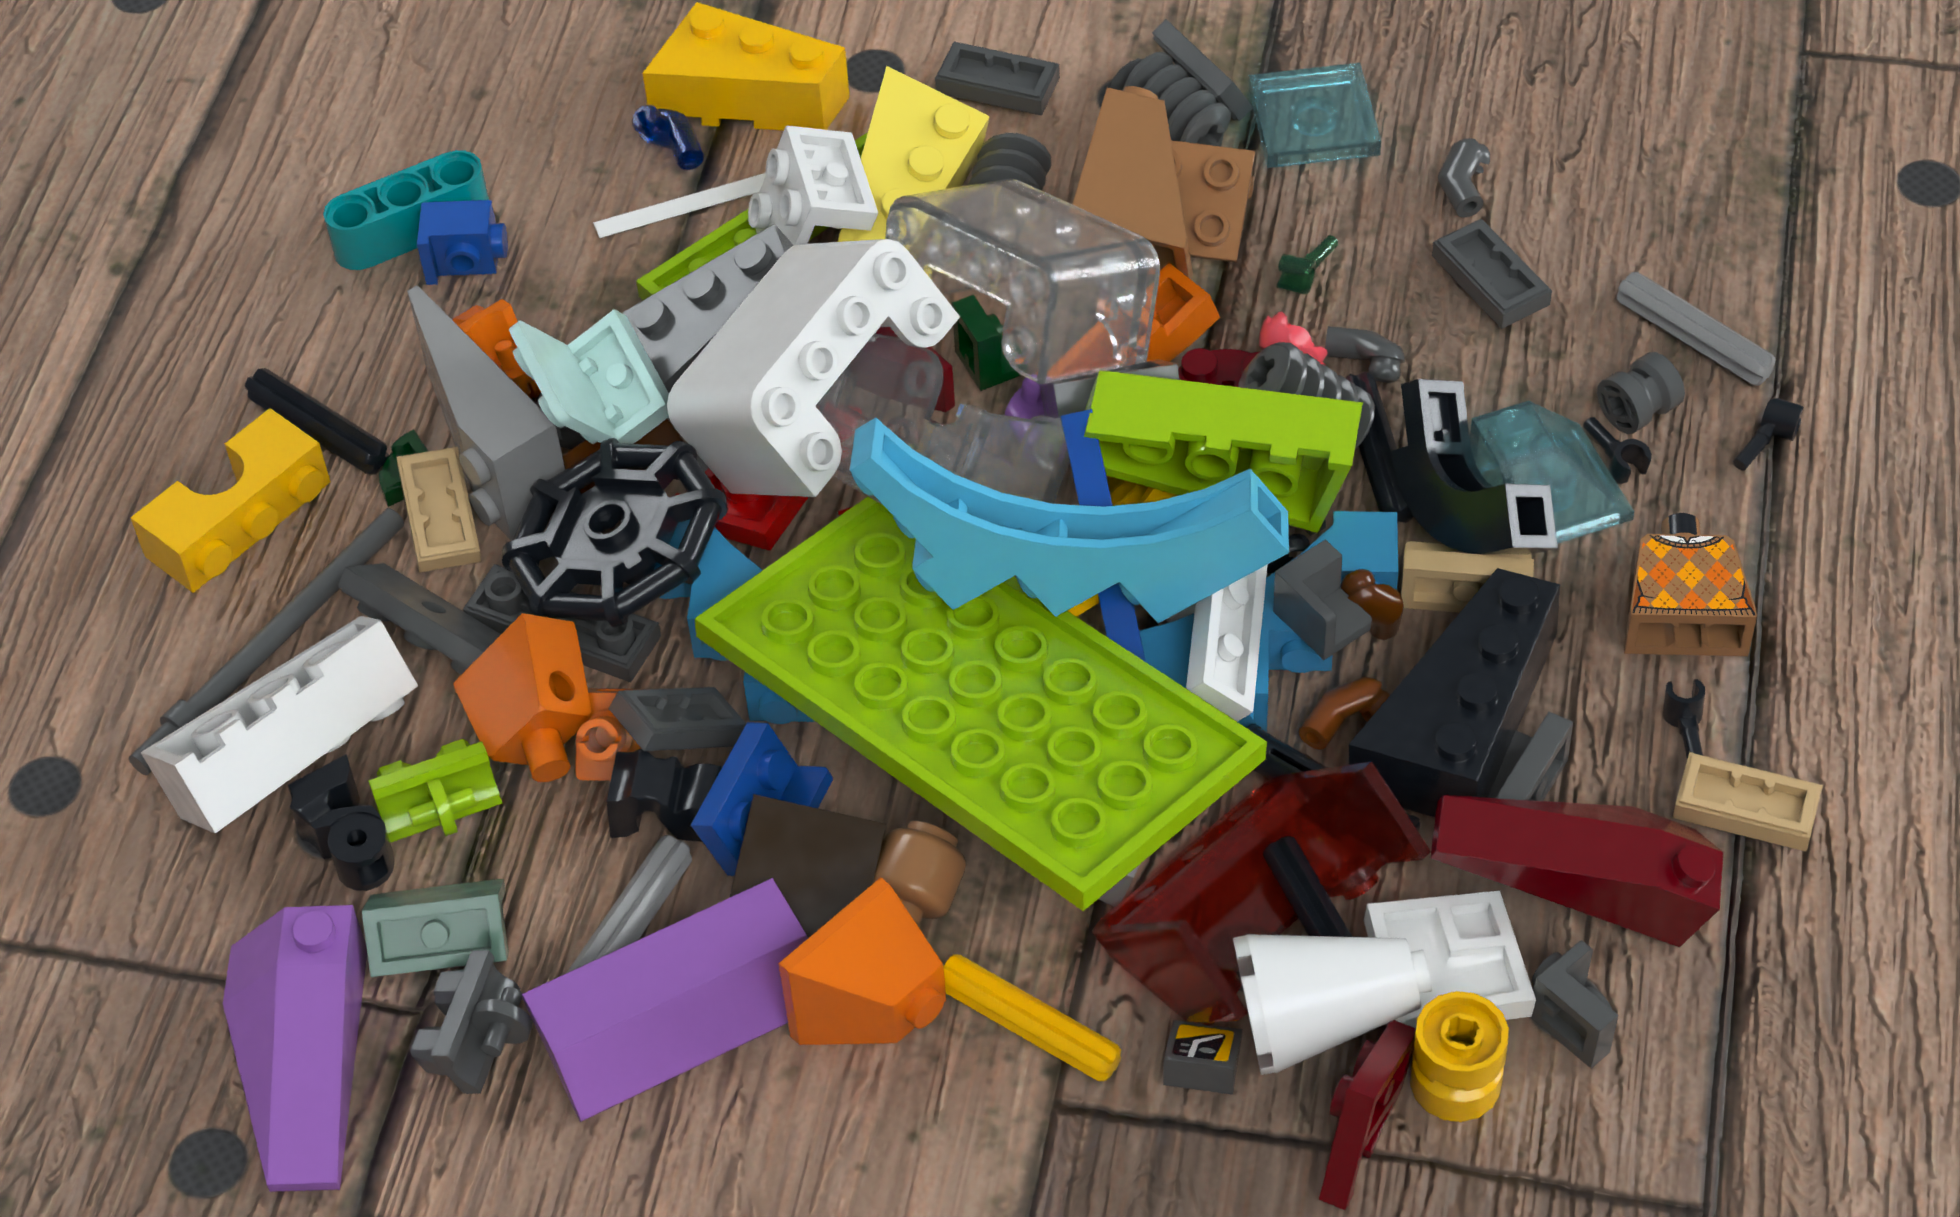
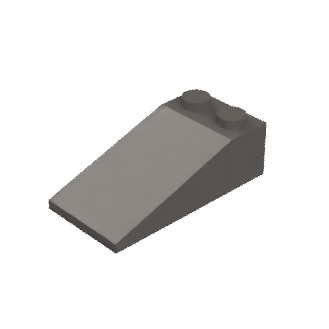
[407,285,565,541]

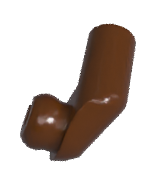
[1340,569,1404,640]

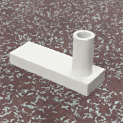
[1166,564,1268,722]

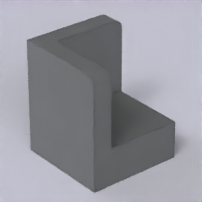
[1273,539,1372,660]

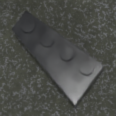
[1349,568,1560,817]

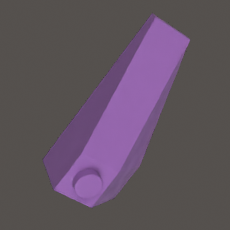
[223,905,367,1192]

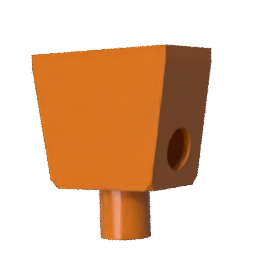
[453,613,592,782]

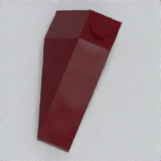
[1430,795,1724,947]

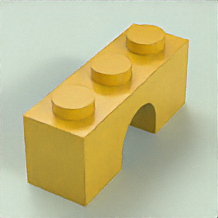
[130,408,331,593]

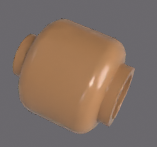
[873,821,966,926]

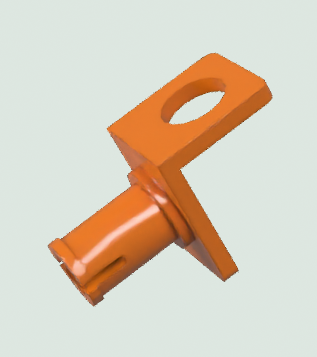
[575,688,647,781]

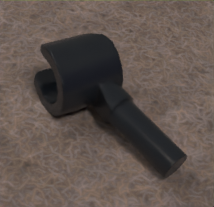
[1733,398,1804,471]
[1583,417,1652,484]
[1663,679,1705,759]

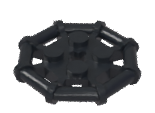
[502,438,728,627]

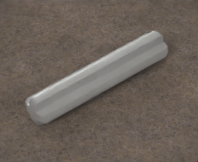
[1617,272,1776,386]
[567,835,692,973]

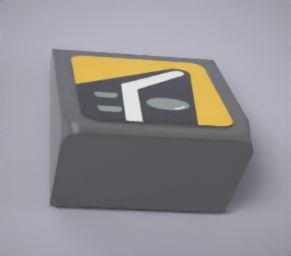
[1163,1020,1243,1095]

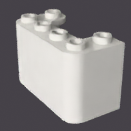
[667,239,960,497]

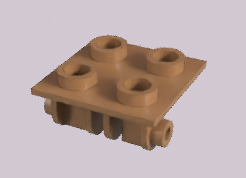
[1171,140,1255,263]

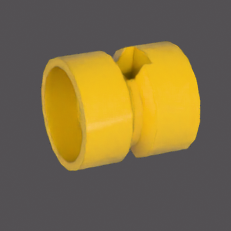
[1410,991,1509,1122]

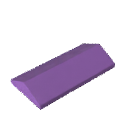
[521,878,808,1122]

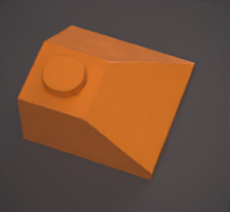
[778,877,946,1045]

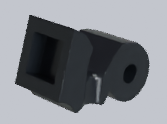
[606,749,722,842]
[288,754,394,891]

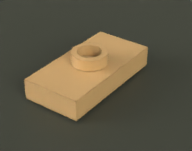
[397,447,481,573]
[1673,752,1823,852]

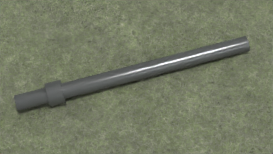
[129,508,404,775]

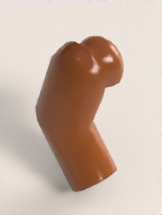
[1298,676,1390,750]

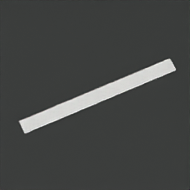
[593,173,766,238]

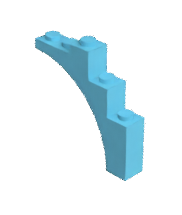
[850,418,1289,623]

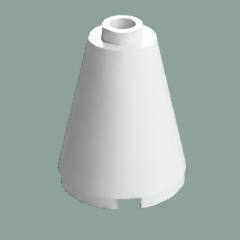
[1233,934,1432,1075]

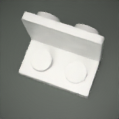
[748,125,878,246]

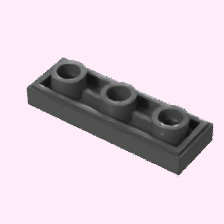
[338,563,501,674]
[463,564,661,682]

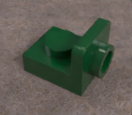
[952,294,1033,391]

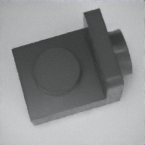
[1531,940,1619,1069]

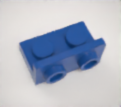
[691,722,833,876]

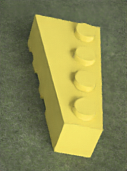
[837,66,990,261]

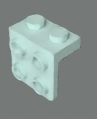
[509,309,669,444]

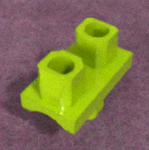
[368,739,502,843]

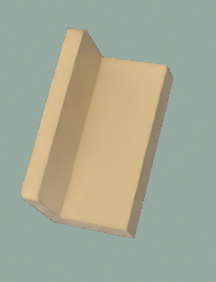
[1401,541,1534,613]

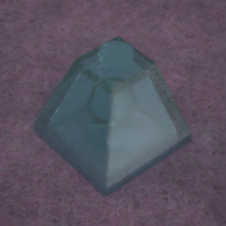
[1470,401,1635,544]

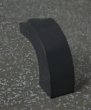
[1391,379,1558,554]

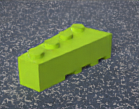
[1084,370,1363,533]

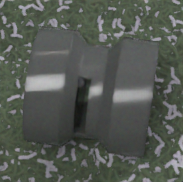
[1597,352,1685,434]

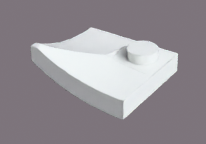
[1364,891,1536,1028]

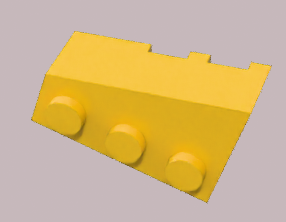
[642,2,850,131]

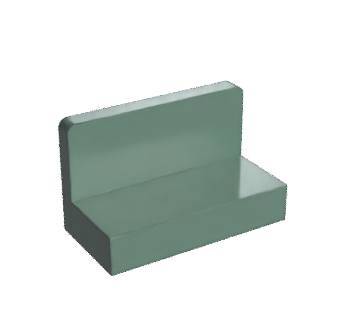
[362,879,509,977]

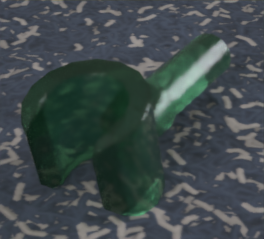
[1276,235,1338,294]

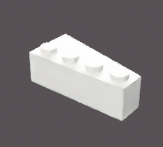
[141,616,418,834]

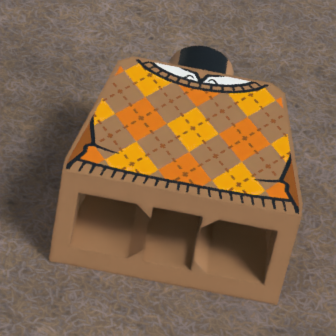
[1624,513,1757,656]

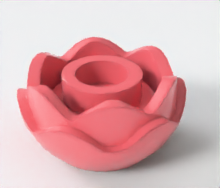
[1259,312,1327,365]

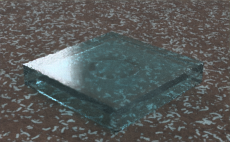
[1249,63,1381,168]

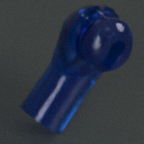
[632,104,704,170]

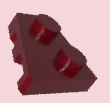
[1319,1020,1416,1210]

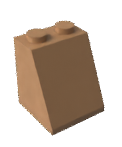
[1068,86,1193,280]

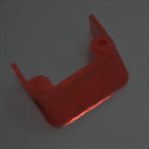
[1092,762,1431,1025]

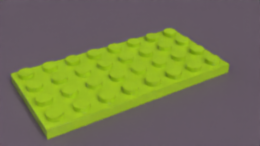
[695,495,1267,911]

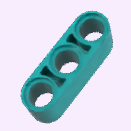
[323,150,489,270]

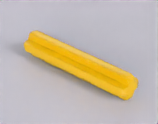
[943,954,1121,1082]

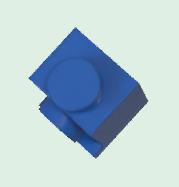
[417,200,508,285]

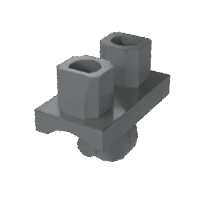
[410,950,533,1094]

